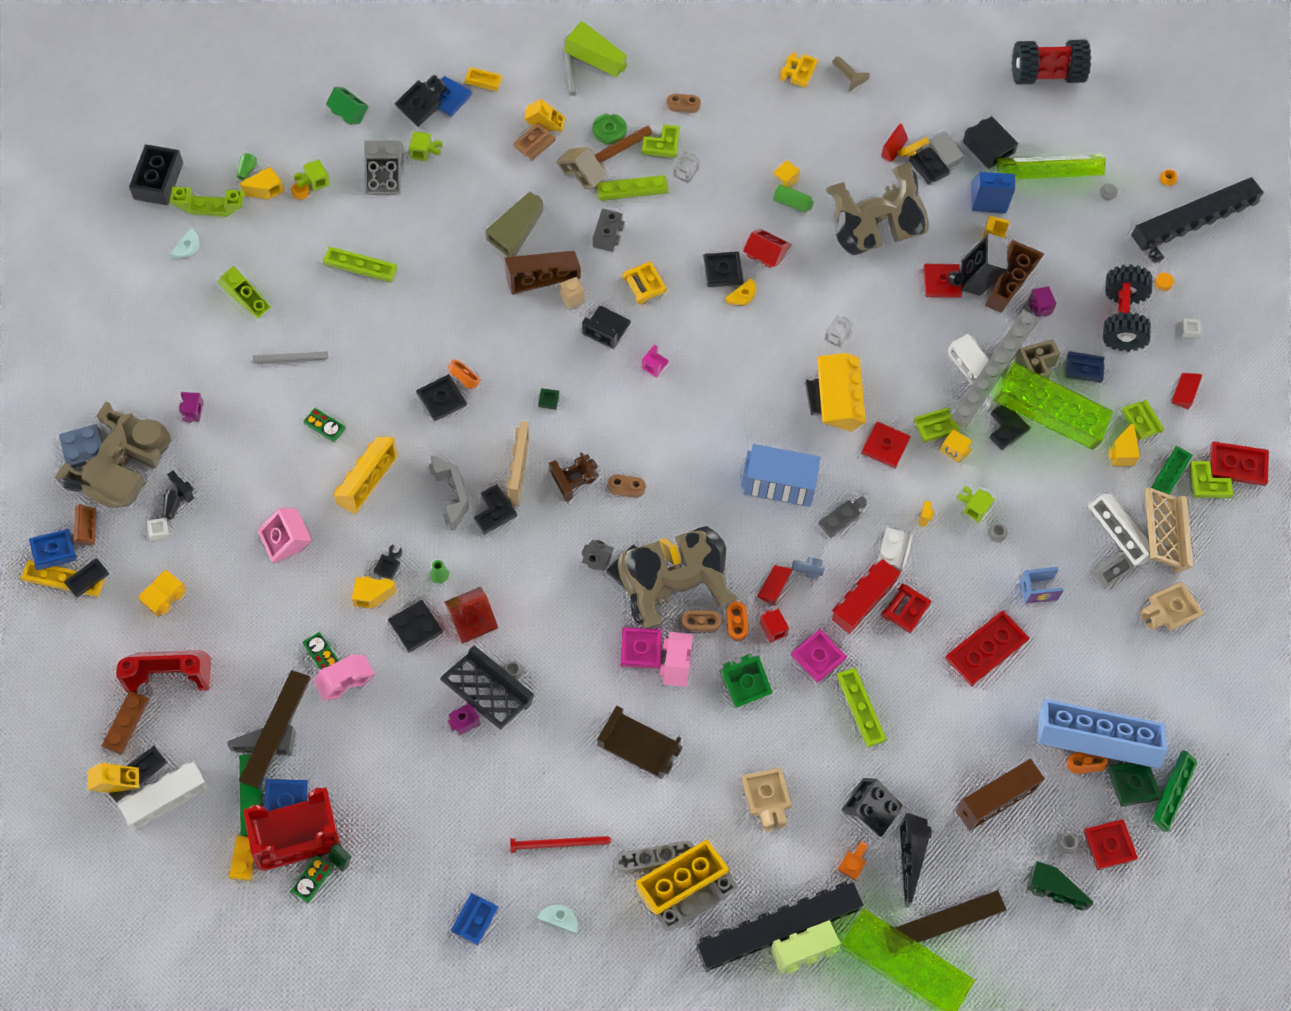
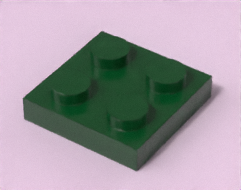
[1107,763,1162,807]

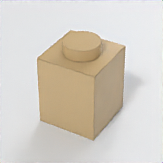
[560,277,584,309]

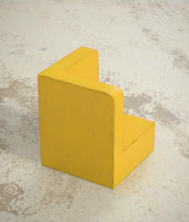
[774,160,800,188]
[982,216,1010,239]

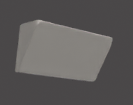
[929,132,964,166]
[1090,552,1134,589]

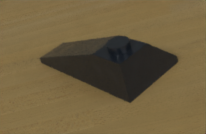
[899,813,932,907]

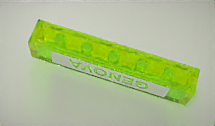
[997,154,1106,179]

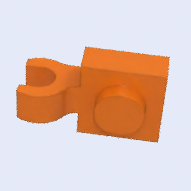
[837,841,868,881]

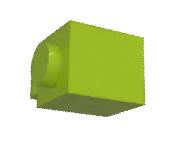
[409,132,443,161]
[293,159,329,191]
[957,486,995,523]

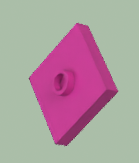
[620,627,662,669]
[791,629,847,683]

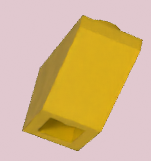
[524,99,565,132]
[240,167,284,200]
[352,576,397,609]
[88,763,139,793]

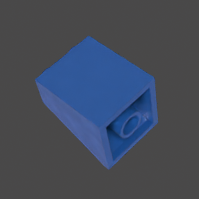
[971,172,1016,214]

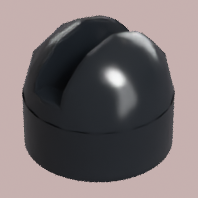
[1149,247,1164,263]
[948,271,964,287]

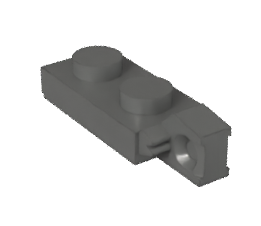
[818,496,868,538]

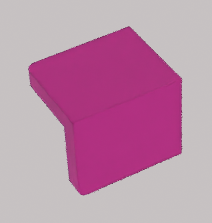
[642,344,669,378]

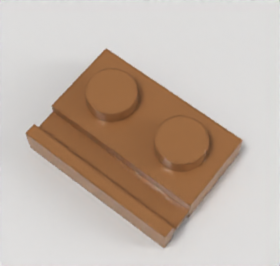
[513,123,556,161]

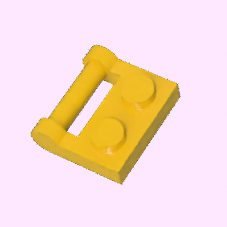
[622,261,667,305]

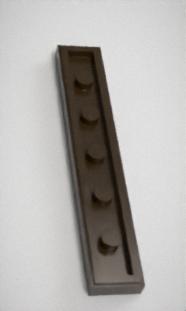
[239,670,311,790]
[881,890,1007,953]

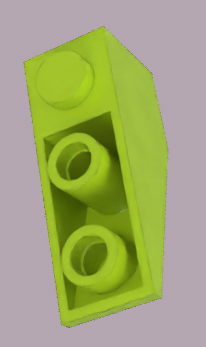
[217,266,271,319]

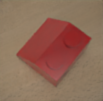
[743,229,792,268]

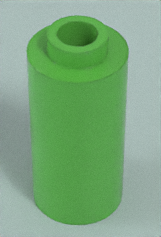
[773,184,814,213]

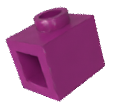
[1028,286,1057,317]

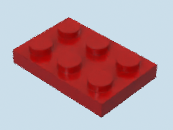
[1210,441,1269,486]

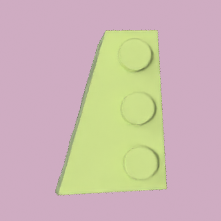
[770,920,841,975]

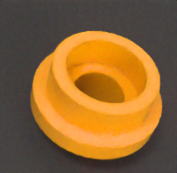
[1159,169,1177,186]

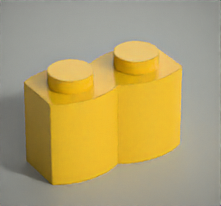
[138,570,186,617]

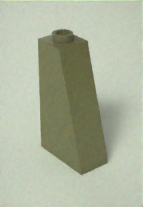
[486,191,543,257]

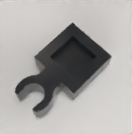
[167,470,195,503]
[373,544,403,580]

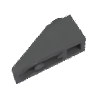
[227,724,296,756]

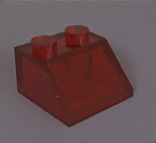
[444,587,498,644]

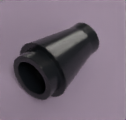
[162,490,183,520]

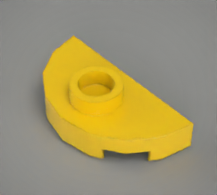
[725,278,756,306]

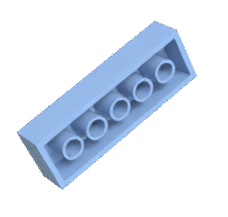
[1038,699,1167,769]

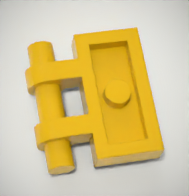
[780,52,818,88]

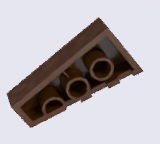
[985,240,1045,313]
[504,250,581,295]

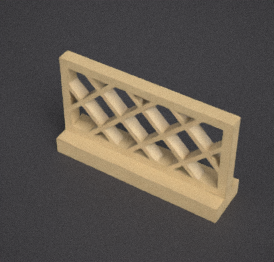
[1145,487,1193,573]

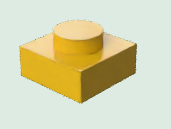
[919,501,934,527]

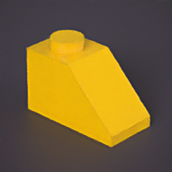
[1108,424,1140,466]

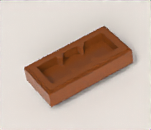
[74,504,96,546]

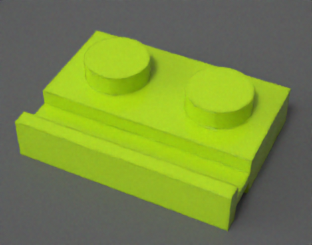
[1121,399,1164,441]
[913,407,959,443]

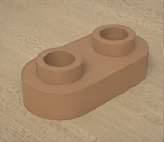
[666,94,701,113]
[608,475,646,498]
[681,610,721,632]

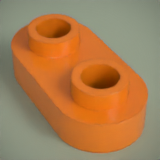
[448,359,481,389]
[726,601,748,641]
[1067,752,1109,774]

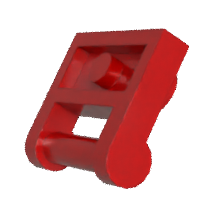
[881,584,932,634]

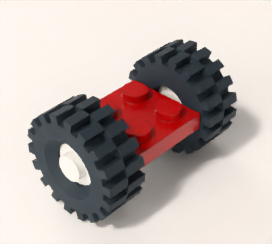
[1011,39,1092,85]
[1103,264,1152,352]

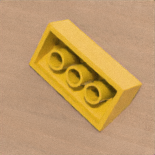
[817,353,866,432]
[334,437,398,514]
[635,839,730,915]

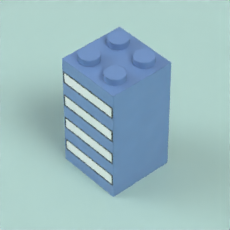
[741,444,821,507]

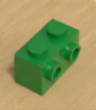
[326,87,369,125]

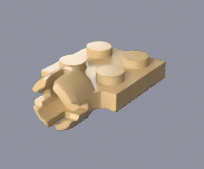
[1141,582,1204,631]
[741,768,792,831]

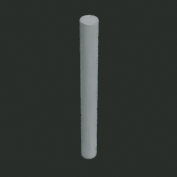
[564,38,576,96]
[253,351,328,363]

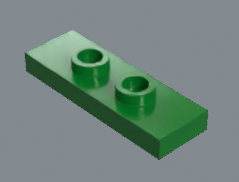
[1151,446,1193,495]

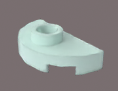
[170,228,199,259]
[537,904,578,934]

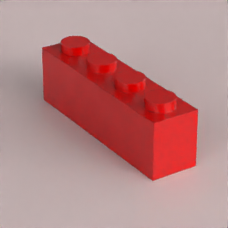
[832,559,901,634]

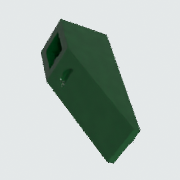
[1026,861,1093,911]

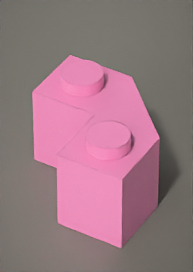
[660,631,693,687]
[312,654,375,701]

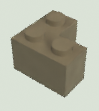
[556,147,607,189]
[1015,339,1060,390]

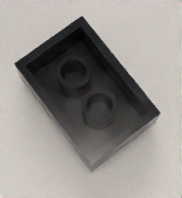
[129,144,183,205]
[961,233,1009,296]

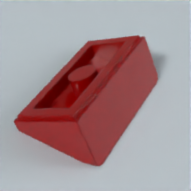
[881,123,908,162]
[1171,373,1203,410]
[757,565,793,606]

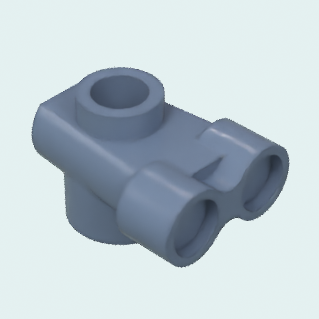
[792,557,825,579]

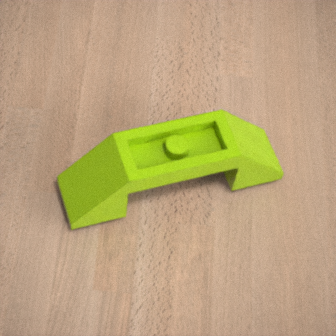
[170,186,244,217]

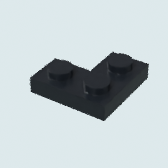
[989,402,1031,450]
[474,484,517,535]

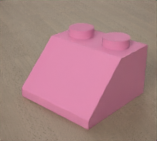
[258,508,312,563]

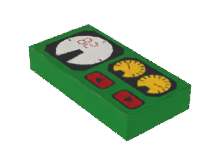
[303,408,346,443]
[303,632,339,670]
[291,855,334,903]

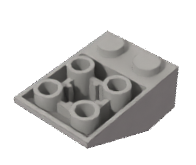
[364,140,402,194]

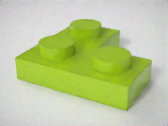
[642,124,680,158]
[1189,461,1234,498]

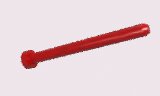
[510,836,611,853]

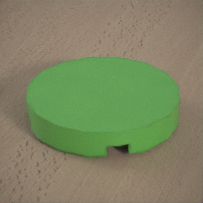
[592,113,627,145]

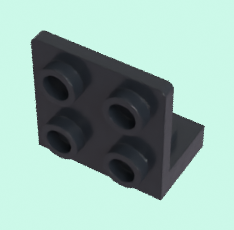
[582,306,631,349]
[841,778,903,837]

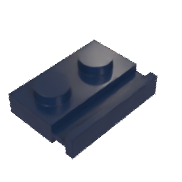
[1065,351,1105,383]

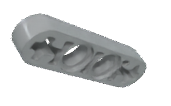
[615,841,695,873]

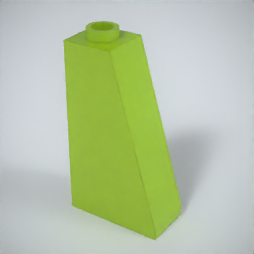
[563,21,627,77]

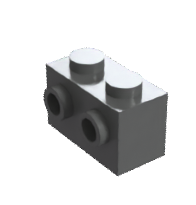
[593,209,625,252]

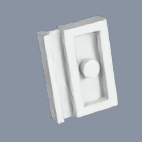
[877,527,913,572]

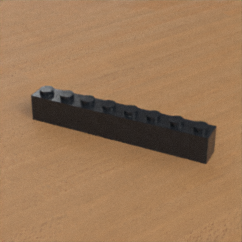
[1131,177,1264,251]
[696,882,864,972]

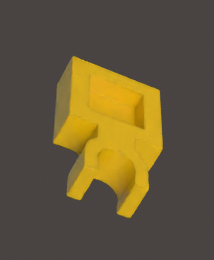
[897,137,930,158]

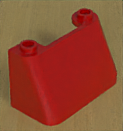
[116,650,211,694]
[243,787,341,871]

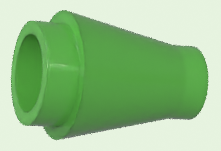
[236,153,257,181]
[430,560,449,584]

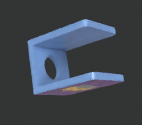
[1019,567,1064,604]

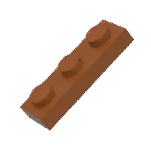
[101,691,149,755]

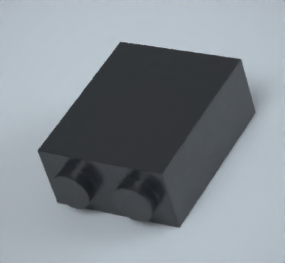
[962,116,1018,169]

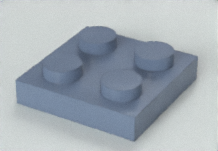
[59,424,102,468]

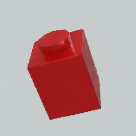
[759,608,790,643]

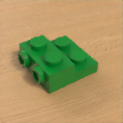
[719,653,773,708]

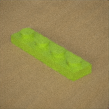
[596,175,668,201]
[323,246,398,283]
[836,667,887,748]

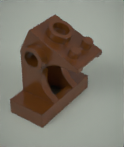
[549,452,599,502]

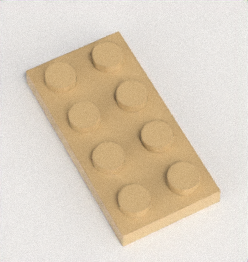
[507,421,529,506]

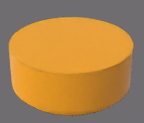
[291,182,310,200]
[1155,272,1174,291]

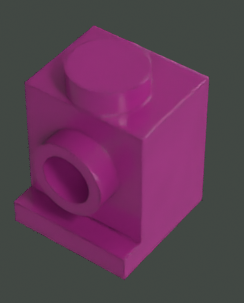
[179,392,204,423]
[447,703,480,736]

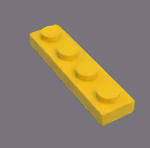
[21,560,105,597]

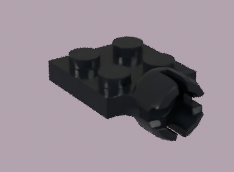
[394,75,447,127]

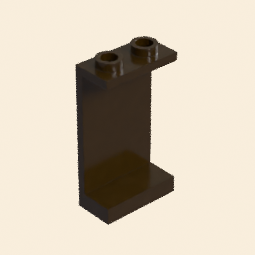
[597,705,683,779]

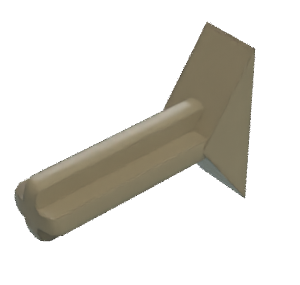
[832,56,870,92]

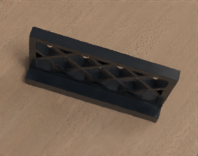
[440,645,534,730]

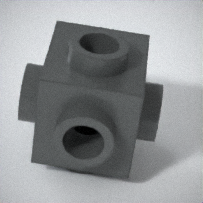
[581,540,614,571]

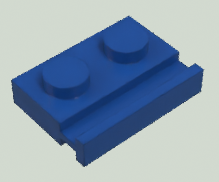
[451,892,499,946]

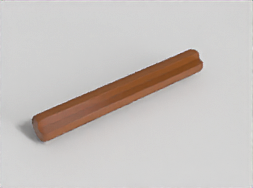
[594,126,652,163]

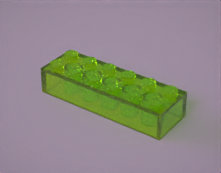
[993,362,1113,450]
[839,908,975,1011]

